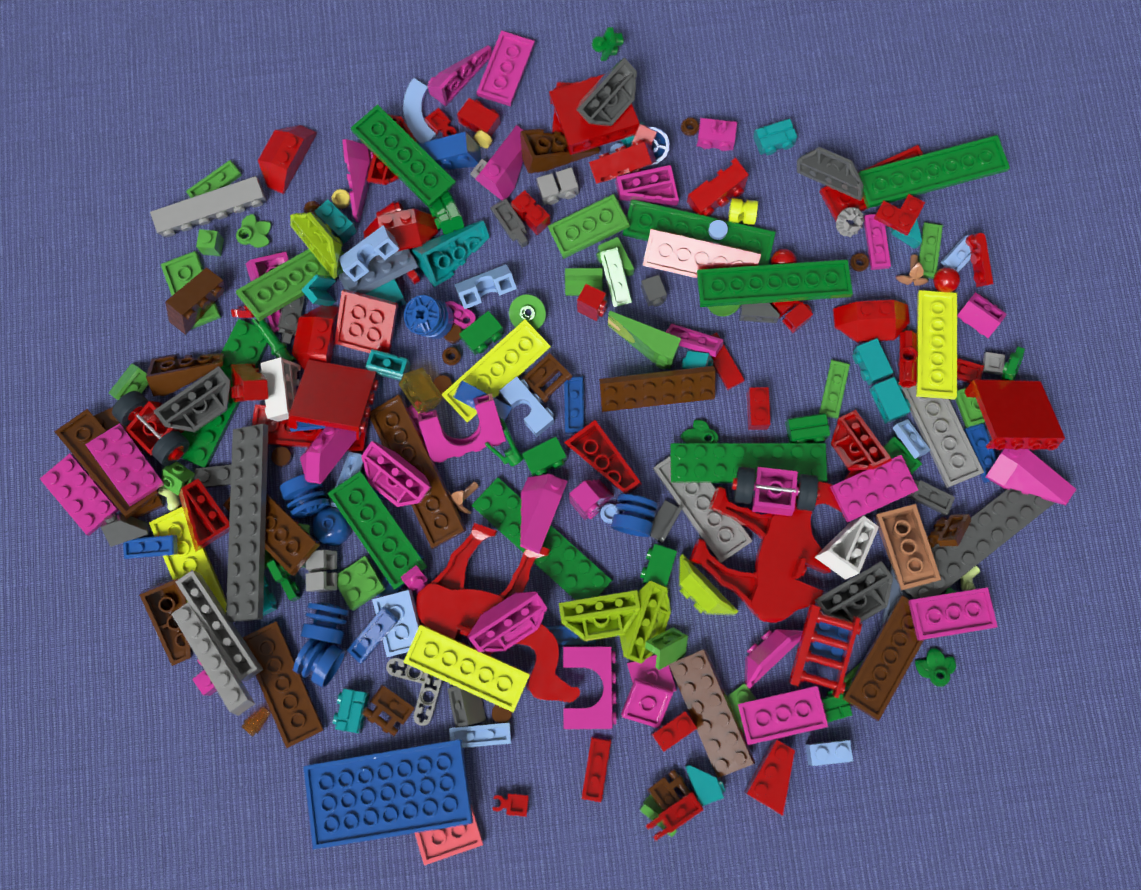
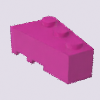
[615,165,679,206]
[569,479,614,520]

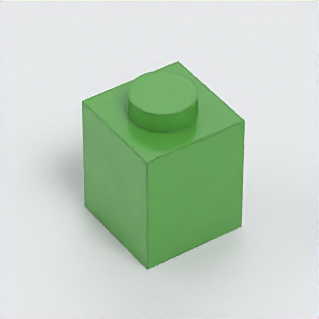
[196,229,224,256]

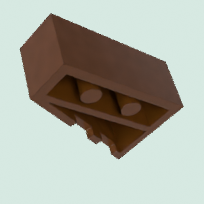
[165,267,225,335]

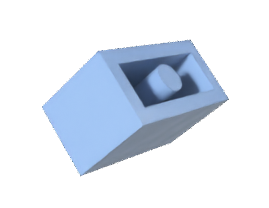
[805,740,853,766]

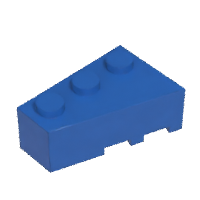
[418,132,481,170]

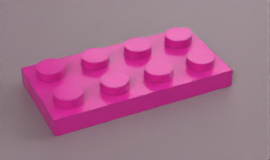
[476,31,535,107]
[85,423,164,506]
[40,454,119,536]
[830,455,918,522]
[908,587,998,641]
[738,686,828,745]

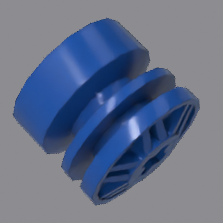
[404,295,454,339]
[279,474,330,519]
[611,494,658,537]
[300,602,349,645]
[293,638,345,688]

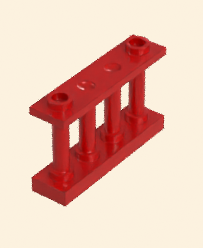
[789,603,862,698]

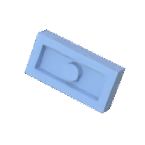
[941,235,971,272]
[893,419,930,459]

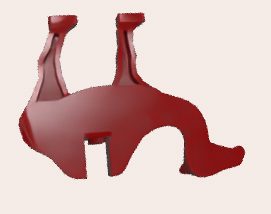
[689,470,864,623]
[416,523,580,702]

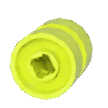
[728,198,758,225]

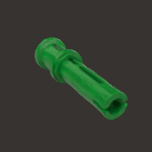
[252,317,296,362]

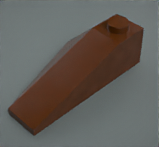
[520,129,600,174]
[146,353,225,396]
[139,578,191,666]

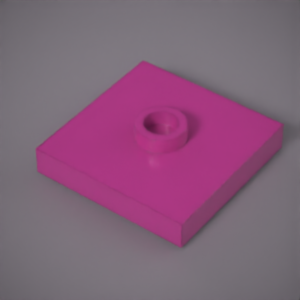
[627,655,677,692]
[621,678,673,728]

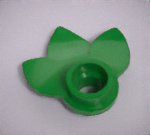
[680,420,719,443]
[915,647,956,687]

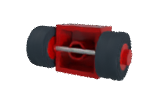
[112,391,190,466]

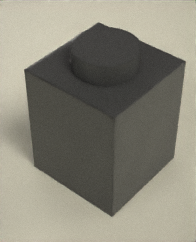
[641,275,667,307]

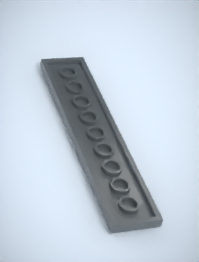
[226,424,268,622]
[894,488,1055,600]

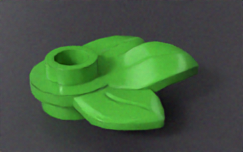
[236,214,271,248]

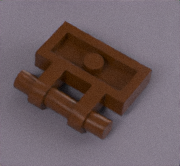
[927,514,971,548]
[362,685,415,736]
[647,769,695,812]

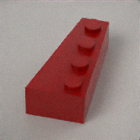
[564,420,642,494]

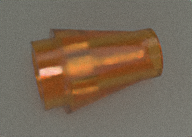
[241,706,271,737]

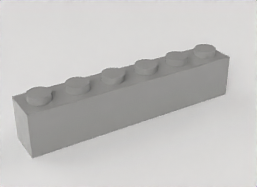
[150,176,267,237]
[176,570,263,682]
[172,602,255,716]

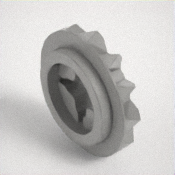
[836,207,865,237]

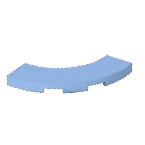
[403,78,437,144]

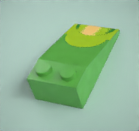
[608,311,681,369]

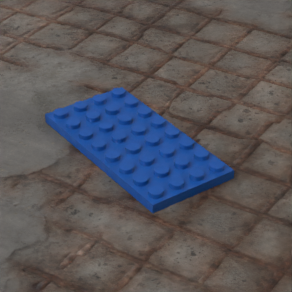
[303,739,473,850]

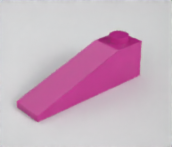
[427,45,492,107]
[475,125,524,201]
[342,139,374,223]
[246,252,289,332]
[986,449,1076,505]
[520,474,568,554]

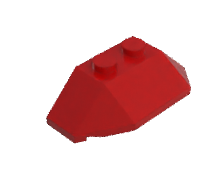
[367,114,417,185]
[258,125,317,194]
[363,208,438,252]
[833,300,910,342]
[292,305,339,370]
[831,410,892,470]

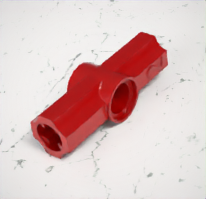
[898,330,918,388]

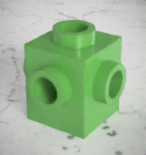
[161,461,195,496]

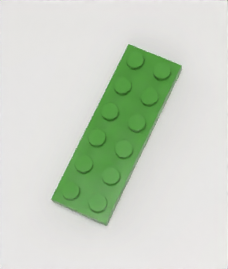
[236,249,345,321]

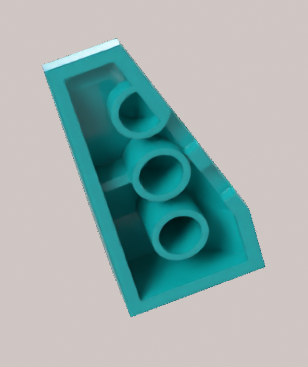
[412,220,489,287]

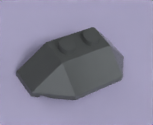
[576,58,637,126]
[797,147,863,201]
[154,366,231,432]
[815,561,893,623]

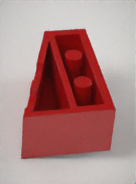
[589,139,656,184]
[687,158,749,217]
[179,479,230,552]
[744,739,795,816]

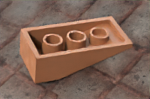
[875,504,941,591]

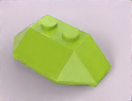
[290,213,342,279]
[678,554,738,615]
[619,581,671,664]
[558,590,641,641]

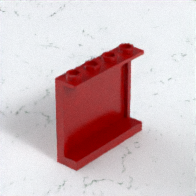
[549,73,640,155]
[289,360,379,440]
[964,379,1065,450]

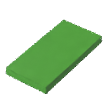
[548,194,630,259]
[161,251,221,330]

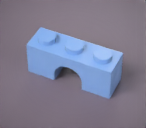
[339,225,399,282]
[454,265,517,309]
[499,377,554,437]

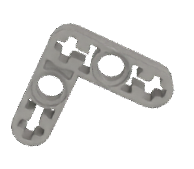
[386,658,443,726]

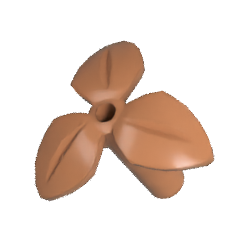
[896,255,929,286]
[448,482,479,514]

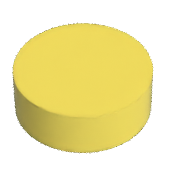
[474,131,492,148]
[332,189,351,209]

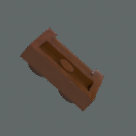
[522,353,573,403]

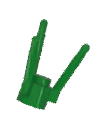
[485,418,523,467]

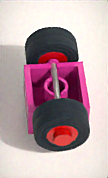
[732,467,820,516]

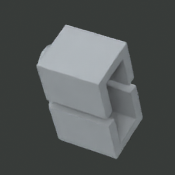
[537,167,578,205]
[306,550,337,592]

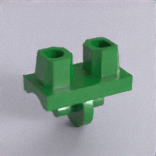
[591,27,624,61]

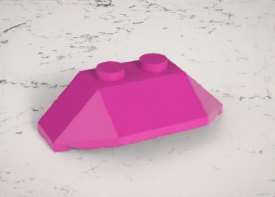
[300,426,356,484]
[361,441,431,507]
[468,592,547,652]
[745,629,802,689]

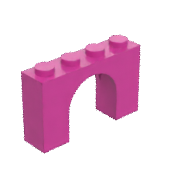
[418,393,506,463]
[563,647,616,729]

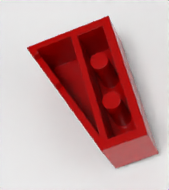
[230,363,269,402]

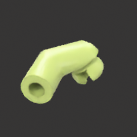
[158,486,180,511]
[960,566,980,591]

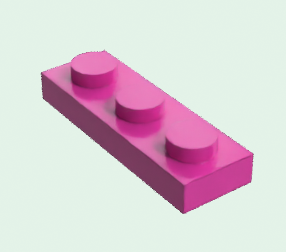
[864,214,891,270]
[666,324,723,357]

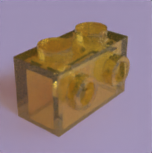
[399,367,443,414]

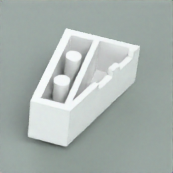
[260,357,301,422]
[815,516,879,580]

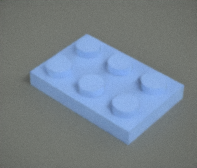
[372,589,420,657]

